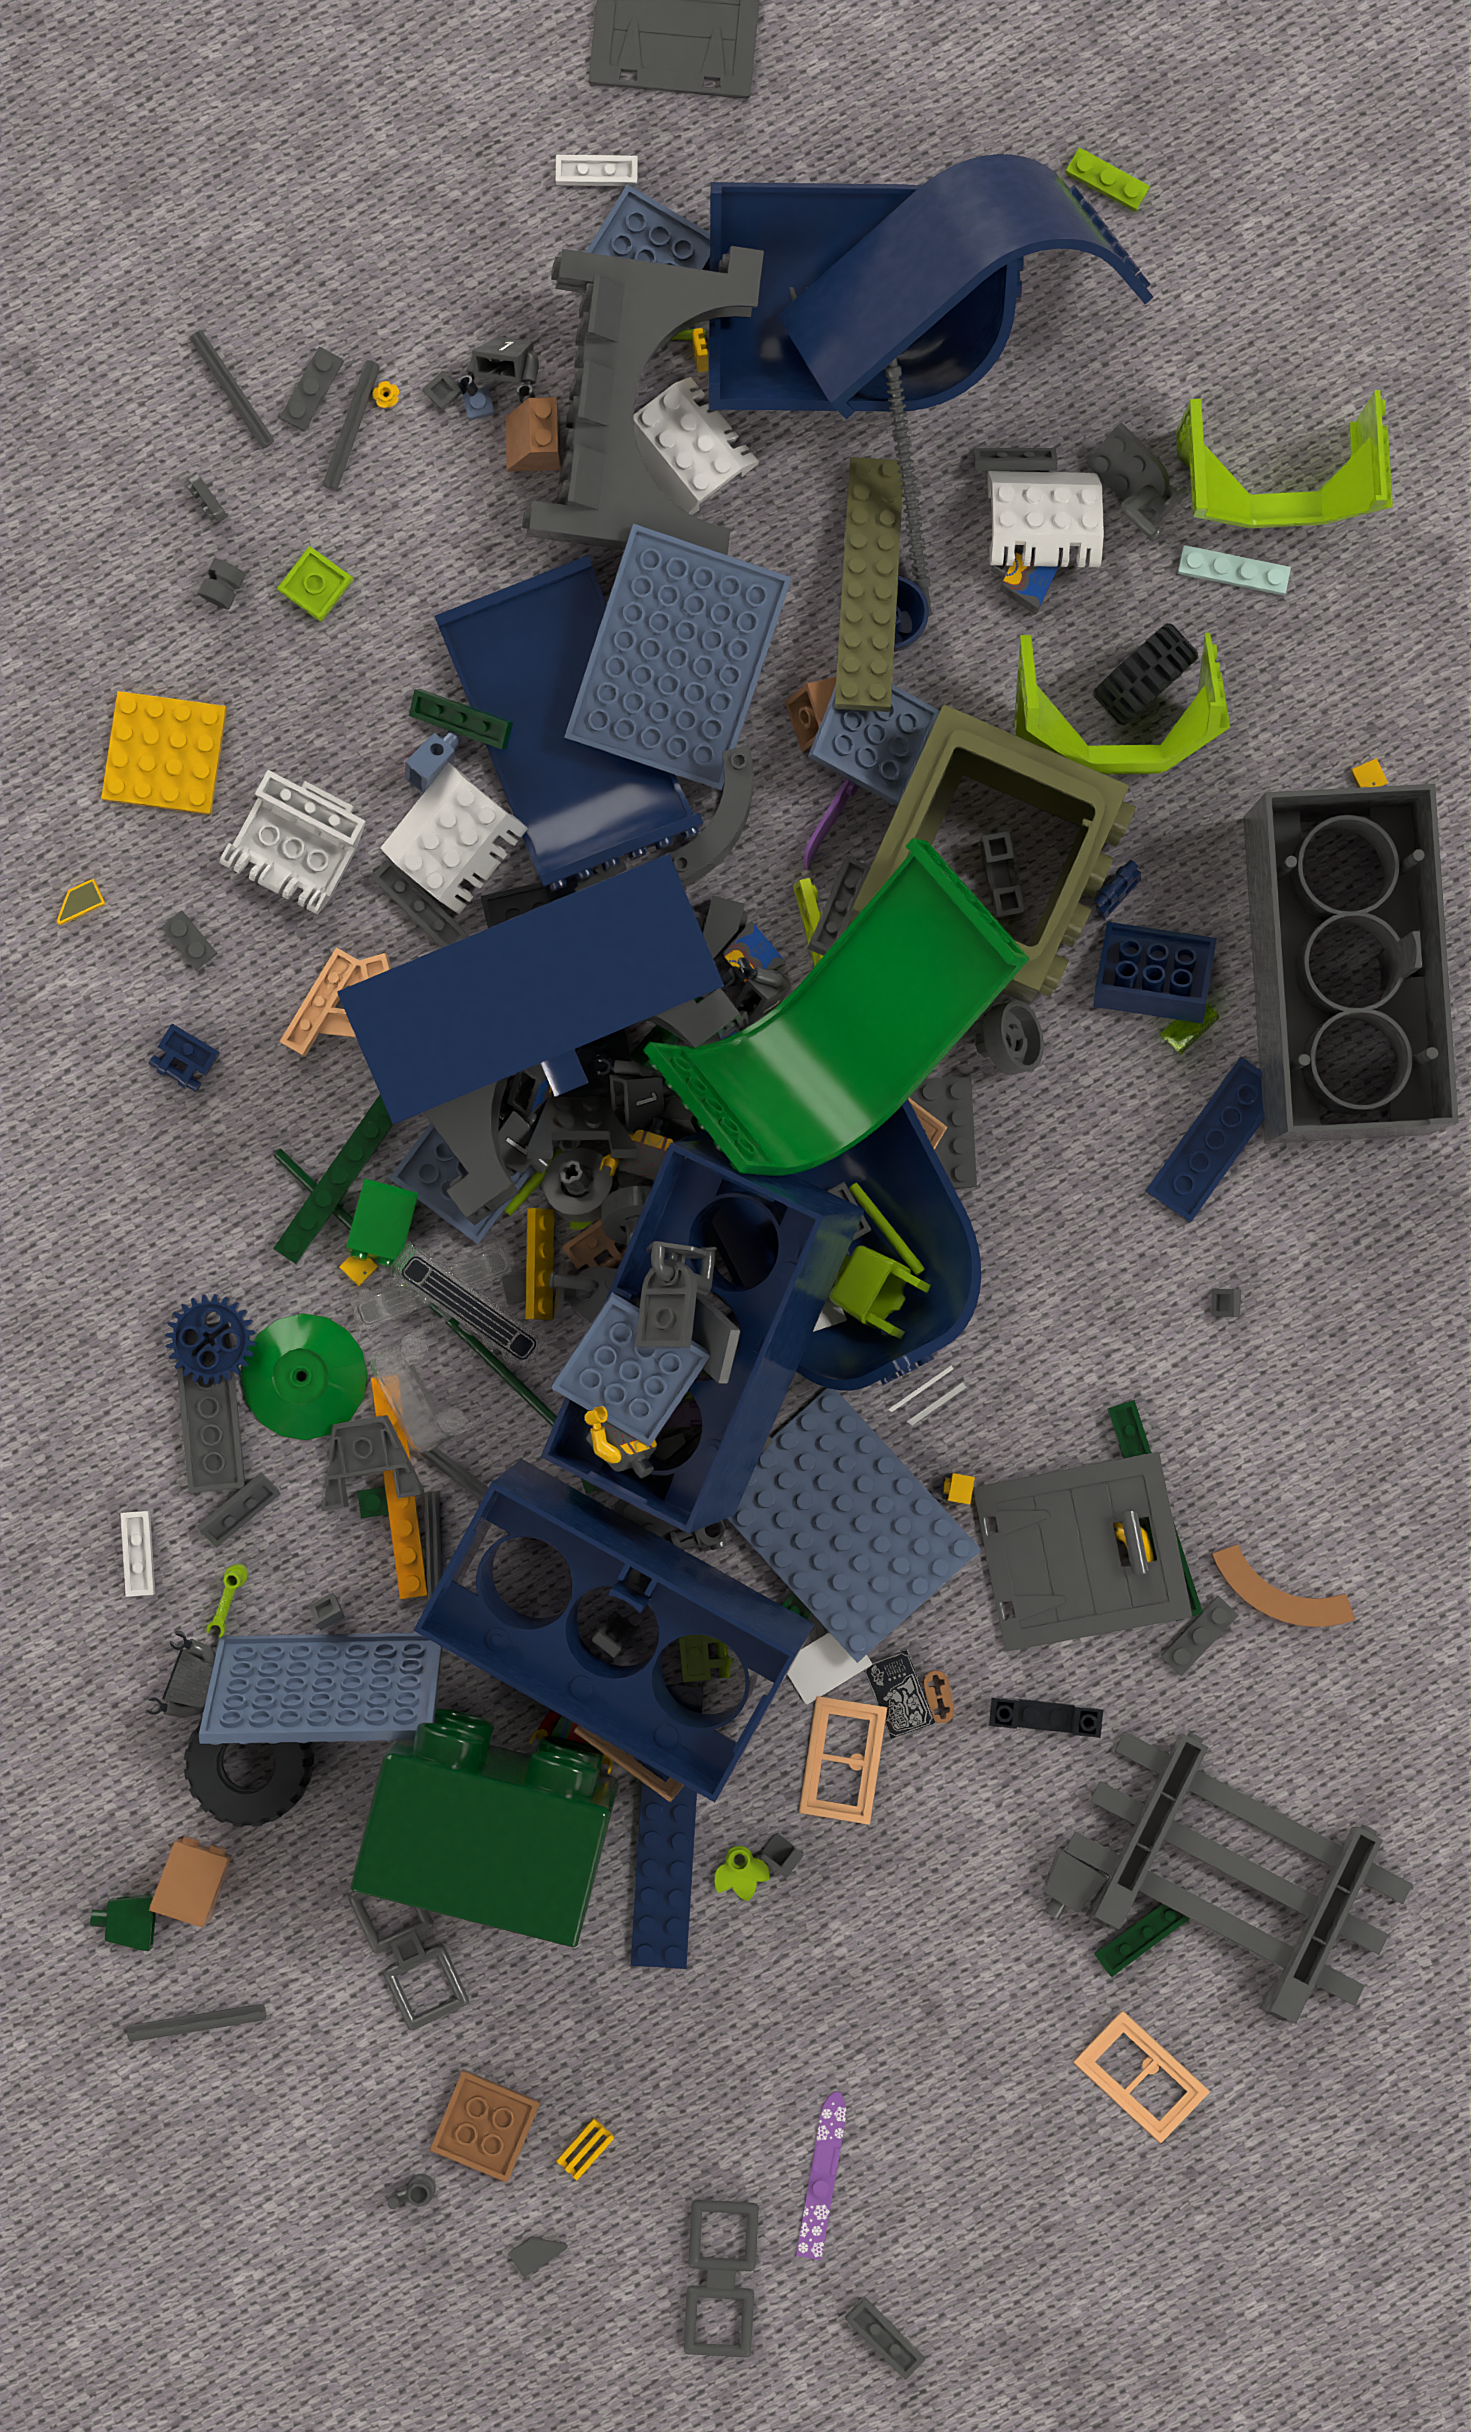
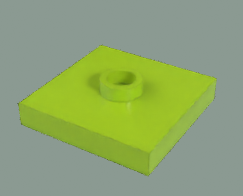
[277,546,354,623]

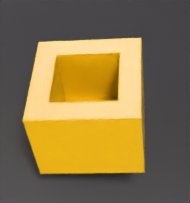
[943,1473,975,1505]

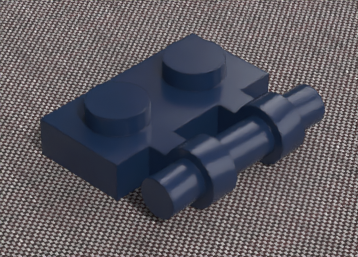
[1093,859,1141,920]
[149,1024,220,1092]

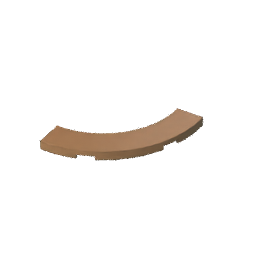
[1211,1544,1356,1627]

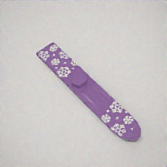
[796,2091,846,2260]

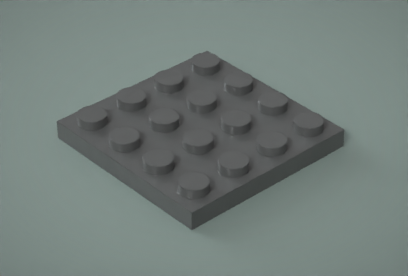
[909,1077,977,1188]

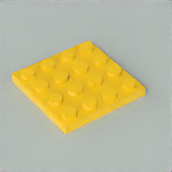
[101,691,227,815]

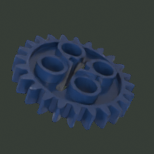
[165,1294,257,1385]

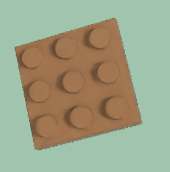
[430,2069,541,2183]

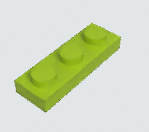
[1065,147,1150,212]

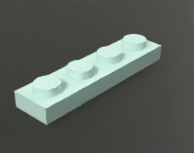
[1177,545,1291,596]

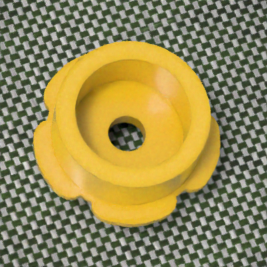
[372,381,399,408]

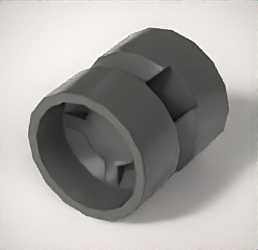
[197,558,246,610]

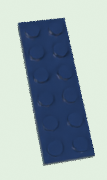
[1145,1056,1265,1223]

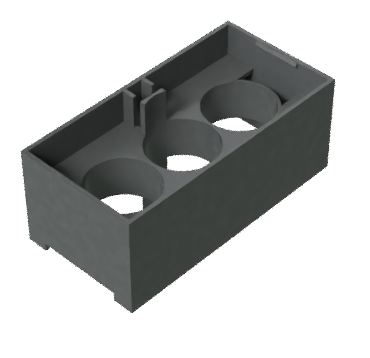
[1243,784,1459,1144]

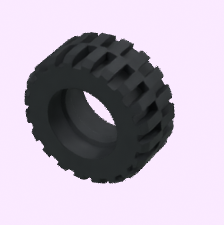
[1093,623,1199,726]

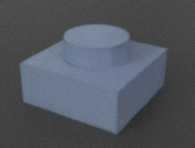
[462,386,495,421]

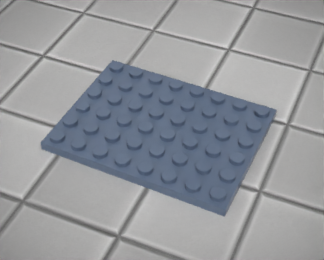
[565,524,792,790]
[728,1388,982,1663]
[199,1633,442,1745]

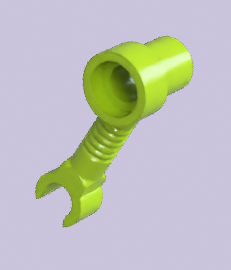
[206,1563,249,1638]

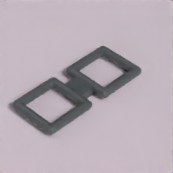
[348,1891,469,2031]
[684,2200,759,2358]

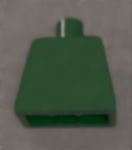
[90,1894,156,1951]

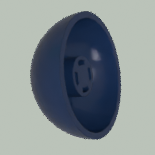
[894,576,929,652]

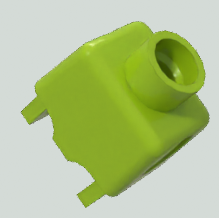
[829,1246,931,1339]

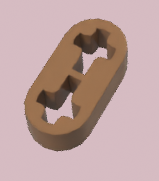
[923,1670,954,1723]

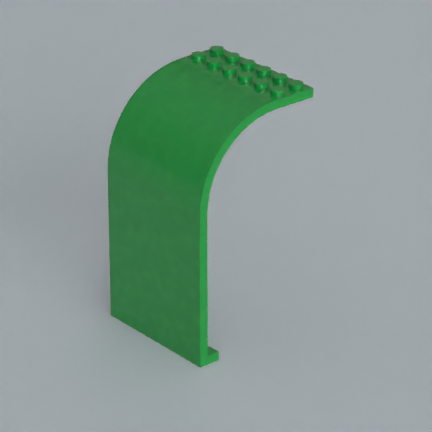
[643,838,1030,1176]

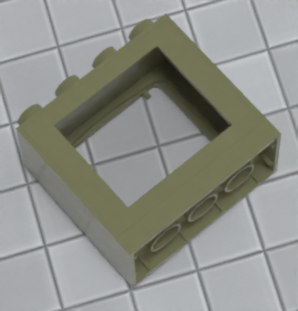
[849,704,1136,1005]

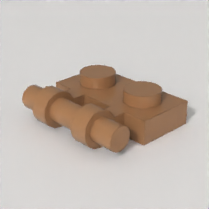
[562,1219,627,1270]

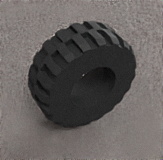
[184,1720,314,1827]

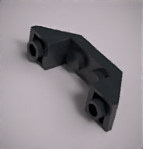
[989,1697,1103,1738]

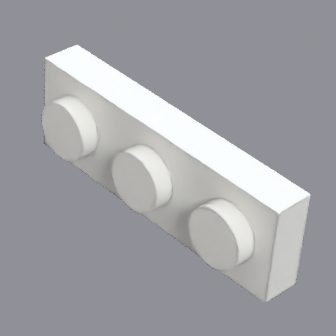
[556,155,638,186]
[120,1511,155,1597]

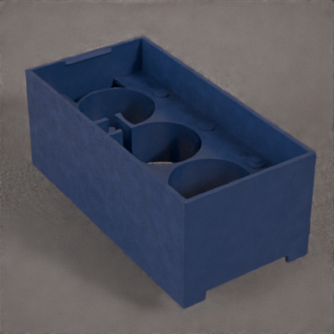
[337,853,724,1125]
[541,1139,865,1533]
[413,1459,815,1803]

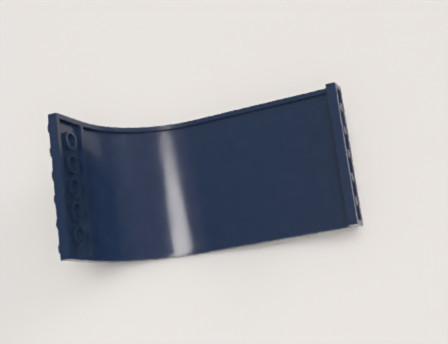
[777,154,1154,420]
[435,555,703,892]

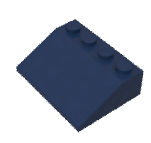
[1093,922,1217,1024]

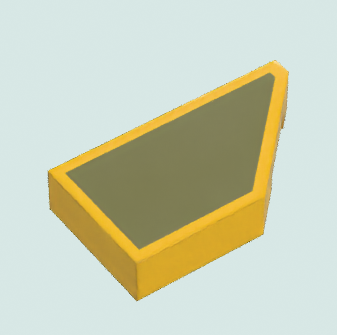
[57,879,106,926]

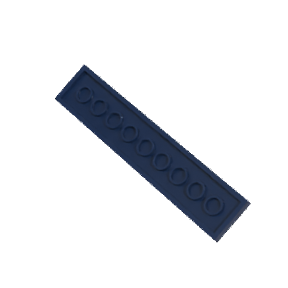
[630,1684,703,1969]

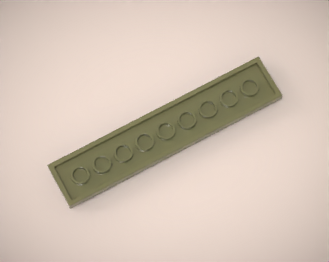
[835,457,903,712]

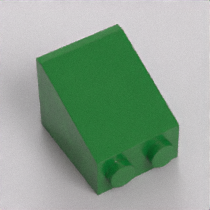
[346,1178,419,1268]

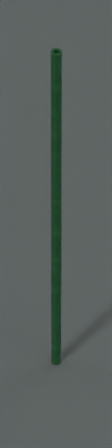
[273,1149,557,1427]

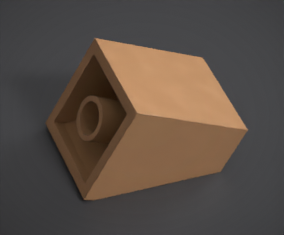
[505,397,561,472]
[785,677,837,753]
[149,1836,232,1928]

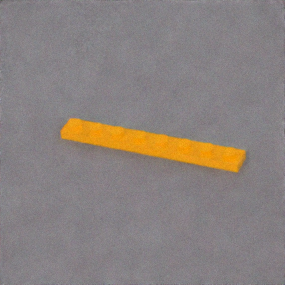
[371,1374,428,1599]

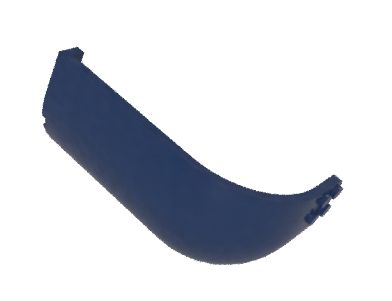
[709,182,1024,412]
[666,1099,981,1391]

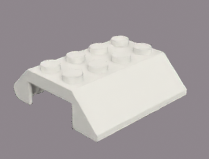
[633,377,759,515]
[987,471,1104,568]
[381,762,528,914]
[219,770,366,914]

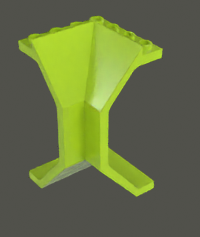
[1176,390,1393,528]
[1014,633,1231,774]

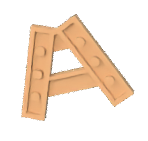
[280,947,391,1057]

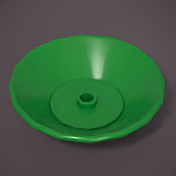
[241,1313,368,1440]

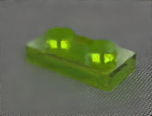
[1160,1003,1220,1056]

